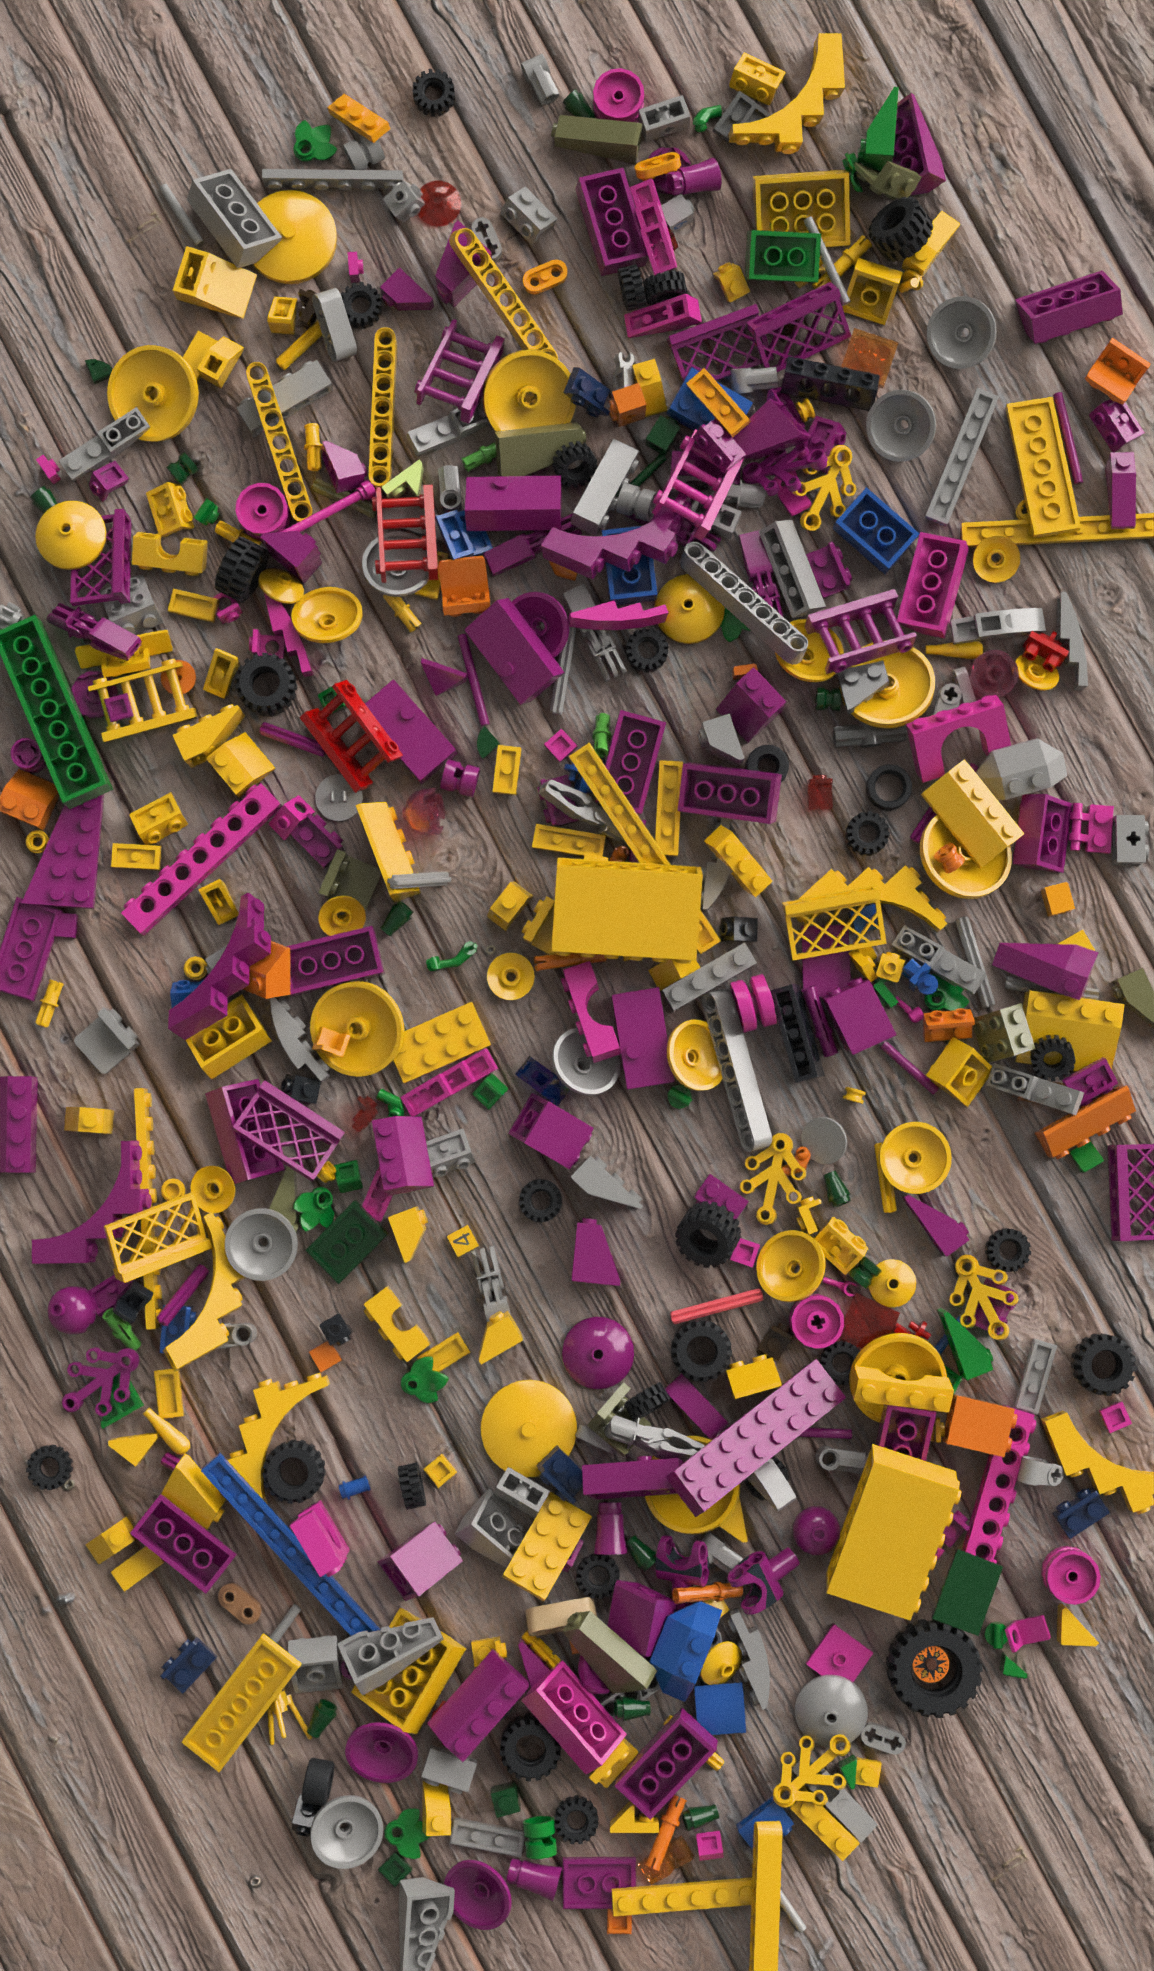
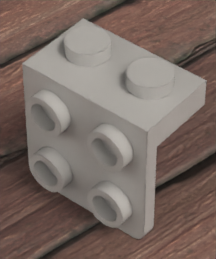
[100,575,164,635]
[74,1007,140,1074]

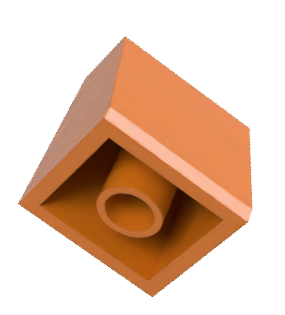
[942,1394,1017,1457]

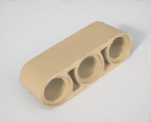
[525,1597,597,1636]

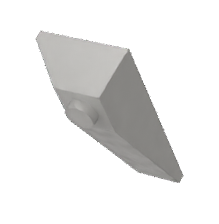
[455,1489,525,1568]
[337,1617,444,1696]
[398,1877,455,1971]

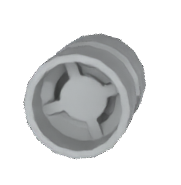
[343,136,385,170]
[616,483,657,522]

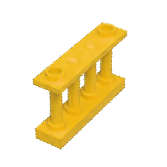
[88,659,198,742]

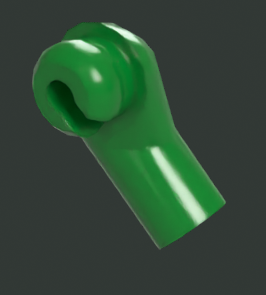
[693,105,722,132]
[376,1089,404,1117]

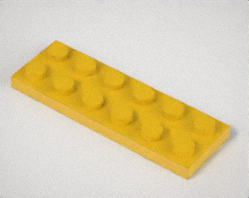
[1005,397,1081,538]
[182,1633,302,1772]

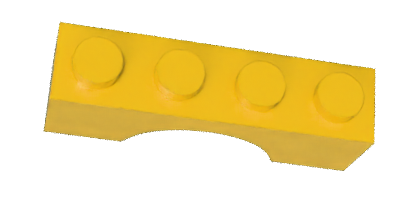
[850,1366,954,1413]

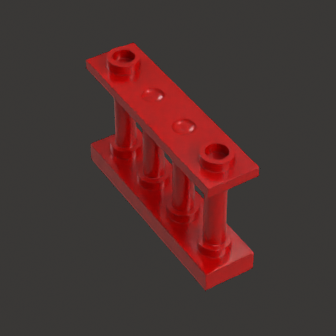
[372,484,439,583]
[299,680,403,793]

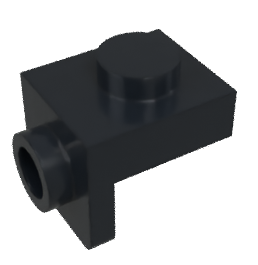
[719,916,758,942]
[281,1074,321,1104]
[113,1280,153,1324]
[319,1313,354,1346]
[292,1794,322,1837]

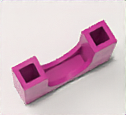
[906,695,1011,783]
[290,1500,350,1577]

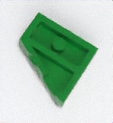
[99,1372,144,1429]

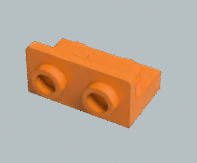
[923,1008,975,1042]

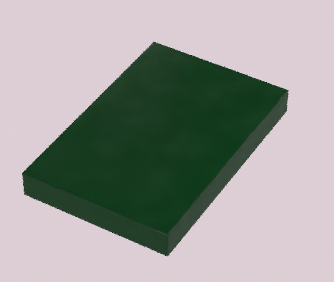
[305,1200,389,1285]
[931,1548,1003,1636]

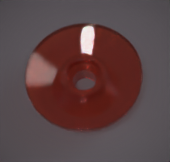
[418,180,461,227]

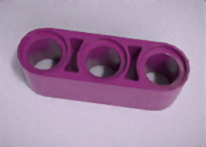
[665,1373,729,1440]

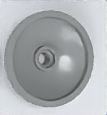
[927,296,997,369]
[866,389,936,462]
[362,531,429,597]
[552,1028,620,1096]
[225,1208,298,1281]
[795,1675,868,1747]
[310,1795,383,1869]

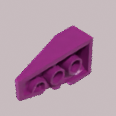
[893,93,946,196]
[992,942,1099,1000]

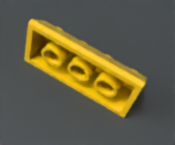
[921,759,1024,869]

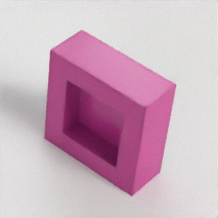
[347,252,364,283]
[36,454,61,485]
[544,728,577,763]
[729,1238,760,1267]
[1099,1401,1132,1433]
[696,1831,724,1861]

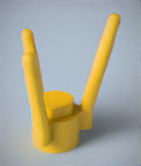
[267,1690,312,1745]

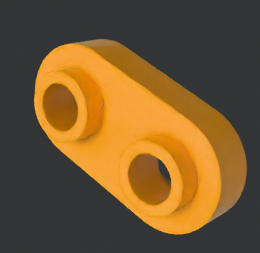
[634,152,681,181]
[523,260,568,295]

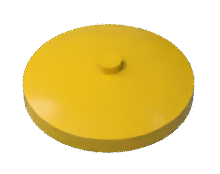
[252,190,337,284]
[107,345,199,442]
[483,349,576,431]
[840,640,935,728]
[920,815,1012,899]
[310,981,404,1077]
[849,1333,947,1423]
[481,1379,577,1477]
[645,1436,740,1535]

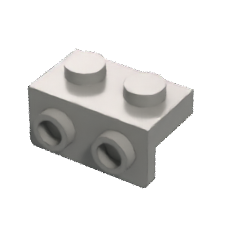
[501,186,558,244]

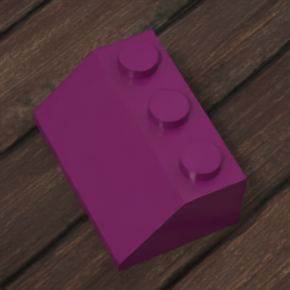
[260,531,322,584]
[1013,794,1073,873]
[372,1116,434,1196]

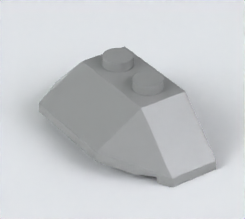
[975,738,1067,800]

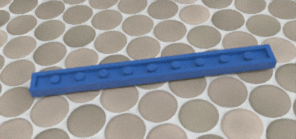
[201,1453,381,1636]

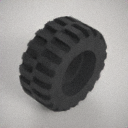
[886,1619,983,1718]

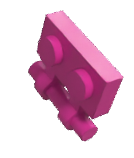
[1068,803,1114,854]

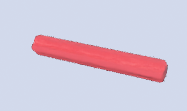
[670,1288,763,1324]

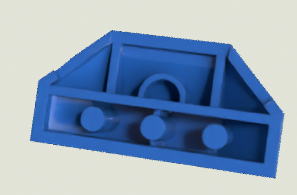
[649,1601,722,1702]

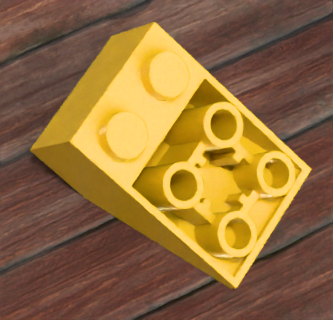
[173,246,257,319]
[173,704,245,768]

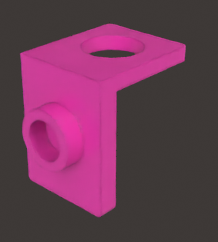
[773,470,812,516]
[212,593,243,624]
[249,629,285,659]
[269,795,315,840]
[1005,1615,1051,1653]

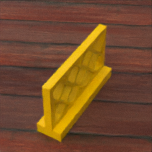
[782,886,887,960]
[104,1192,212,1283]

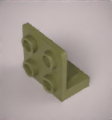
[318,849,382,912]
[587,1382,651,1457]

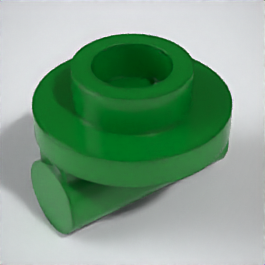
[193,498,219,526]
[668,1085,692,1109]
[984,1622,1008,1649]

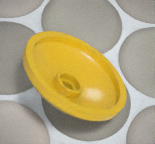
[35,501,107,570]
[654,574,725,644]
[291,587,363,643]
[775,619,844,682]
[667,1020,723,1091]
[879,1122,952,1194]
[756,1230,825,1302]

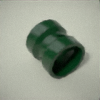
[166,452,199,485]
[815,687,841,712]
[848,1256,882,1289]

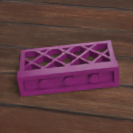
[746,282,851,372]
[667,304,774,381]
[70,508,132,606]
[231,1080,345,1182]
[1108,1144,1154,1241]

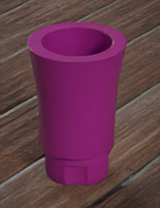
[666,157,722,195]
[594,1502,627,1555]
[506,1858,562,1902]

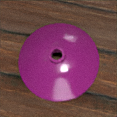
[512,592,569,658]
[562,1317,634,1389]
[345,1722,418,1783]
[444,1860,512,1930]

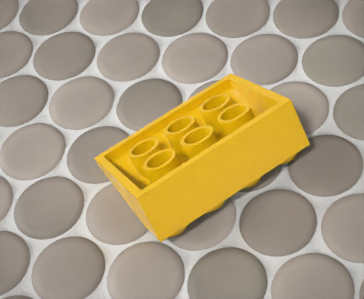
[753,170,850,247]
[356,802,421,903]
[1015,990,1125,1072]
[351,1608,466,1734]

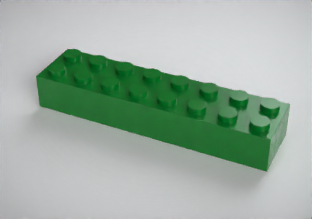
[0,615,113,809]

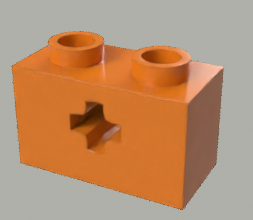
[608,383,646,427]

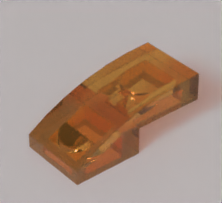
[638,1835,695,1885]

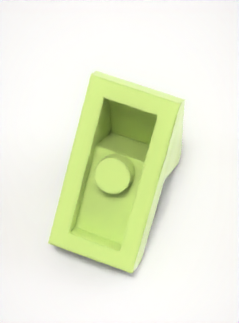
[382,459,424,498]

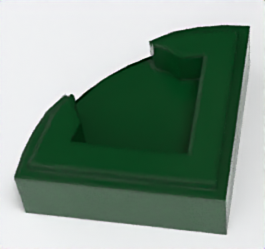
[85,359,113,384]
[477,726,500,760]

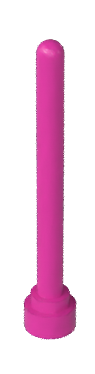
[281,480,376,533]

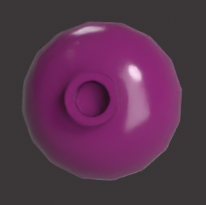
[47,1286,97,1335]
[792,1506,841,1555]

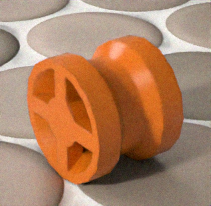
[934,843,965,873]

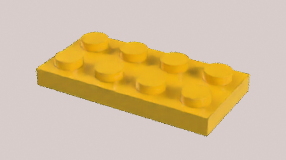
[394,1002,491,1084]
[502,1492,592,1601]

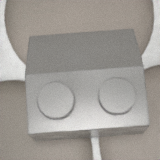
[697,713,745,767]
[288,1636,343,1693]

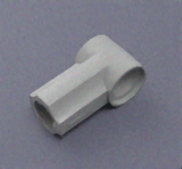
[520,54,559,105]
[730,367,778,394]
[438,465,463,513]
[815,1446,866,1474]
[702,1531,744,1574]

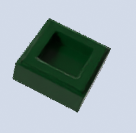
[378,1851,413,1887]

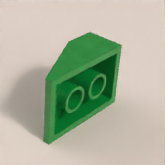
[857,87,899,172]
[744,230,821,282]

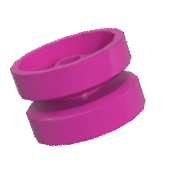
[593,68,644,123]
[235,483,291,541]
[730,974,777,1033]
[789,1294,844,1349]
[1041,1546,1101,1605]

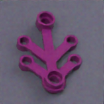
[742,443,828,496]
[62,1347,140,1416]

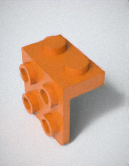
[1085,338,1151,404]
[438,556,491,617]

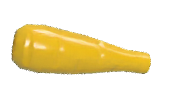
[925,641,983,659]
[143,1407,191,1455]

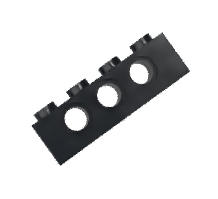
[780,356,880,411]
[770,984,825,1083]

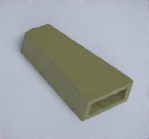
[551,115,642,164]
[494,422,586,477]
[562,1611,657,1694]

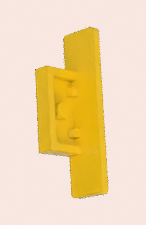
[75,630,173,678]

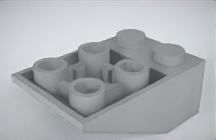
[571,1156,643,1209]

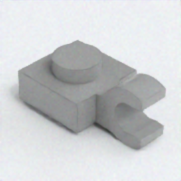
[613,352,634,391]

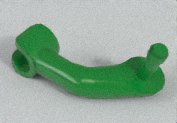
[426,941,478,971]

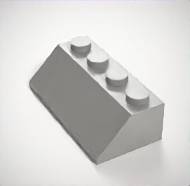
[187,169,282,268]

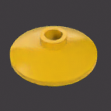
[973,535,1020,583]
[258,568,304,604]
[1014,654,1059,691]
[318,896,366,936]
[487,953,535,1000]
[190,1166,235,1213]
[868,1259,916,1307]
[700,1641,742,1685]

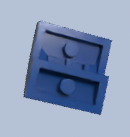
[435,510,493,560]
[694,1682,746,1735]

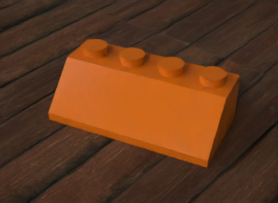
[1035,1085,1136,1160]

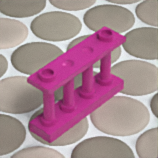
[652,429,745,541]

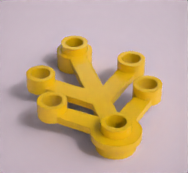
[793,445,856,531]
[740,1133,807,1225]
[949,1255,1018,1341]
[773,1734,850,1808]

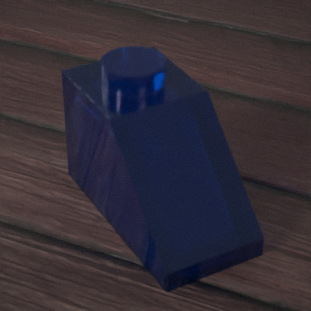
[515,1056,570,1106]

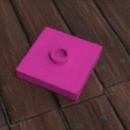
[806,1623,873,1682]

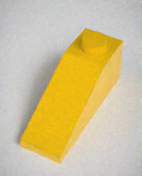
[901,211,960,278]

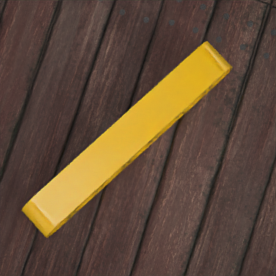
[449,228,558,359]
[369,327,397,492]
[246,362,312,522]
[749,1821,782,1971]

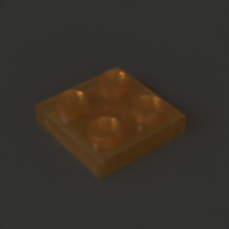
[841,328,899,389]

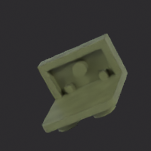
[854,161,922,200]
[973,1003,1036,1063]

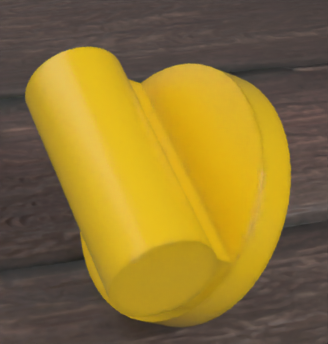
[898,270,923,293]

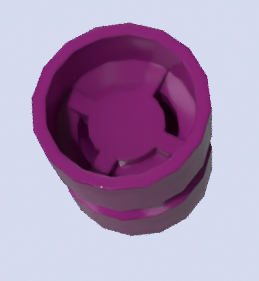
[10,738,46,773]
[440,759,480,797]

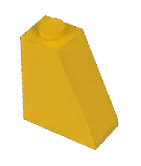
[64,1107,114,1134]
[161,1454,226,1530]

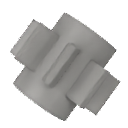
[0,602,24,629]

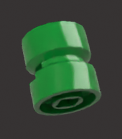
[523,1816,557,1859]

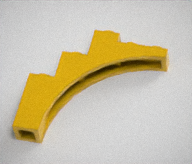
[729,33,845,154]
[795,865,947,932]
[163,1212,246,1372]
[227,1372,330,1505]
[1041,1410,1154,1514]

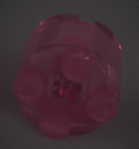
[968,650,1019,700]

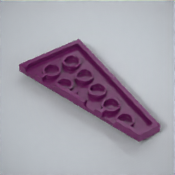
[21,768,106,909]

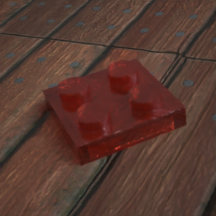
[839,1293,900,1348]

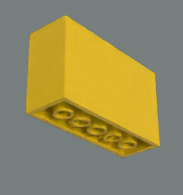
[551,858,703,964]
[826,1444,961,1621]

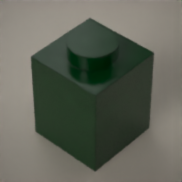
[645,415,680,456]
[491,1781,521,1818]

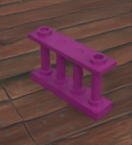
[414,319,505,424]
[805,589,917,674]

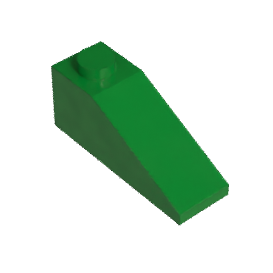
[936,1308,993,1380]

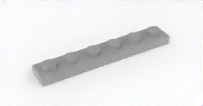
[262,169,404,191]
[925,388,999,526]

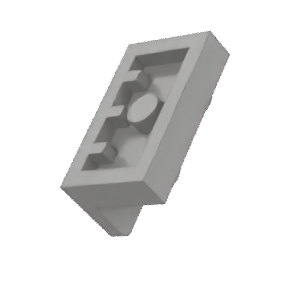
[426,1129,475,1178]

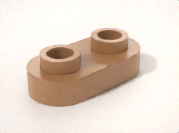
[218,1583,262,1624]

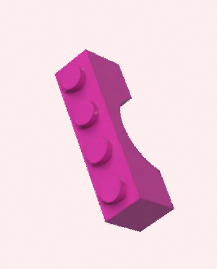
[561,961,621,1063]

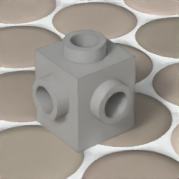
[383,180,425,222]

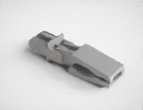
[666,476,766,509]
[563,584,627,682]
[539,779,624,842]
[471,1246,511,1322]
[605,1416,705,1462]

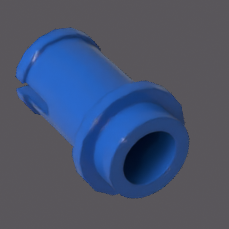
[338,1475,371,1500]

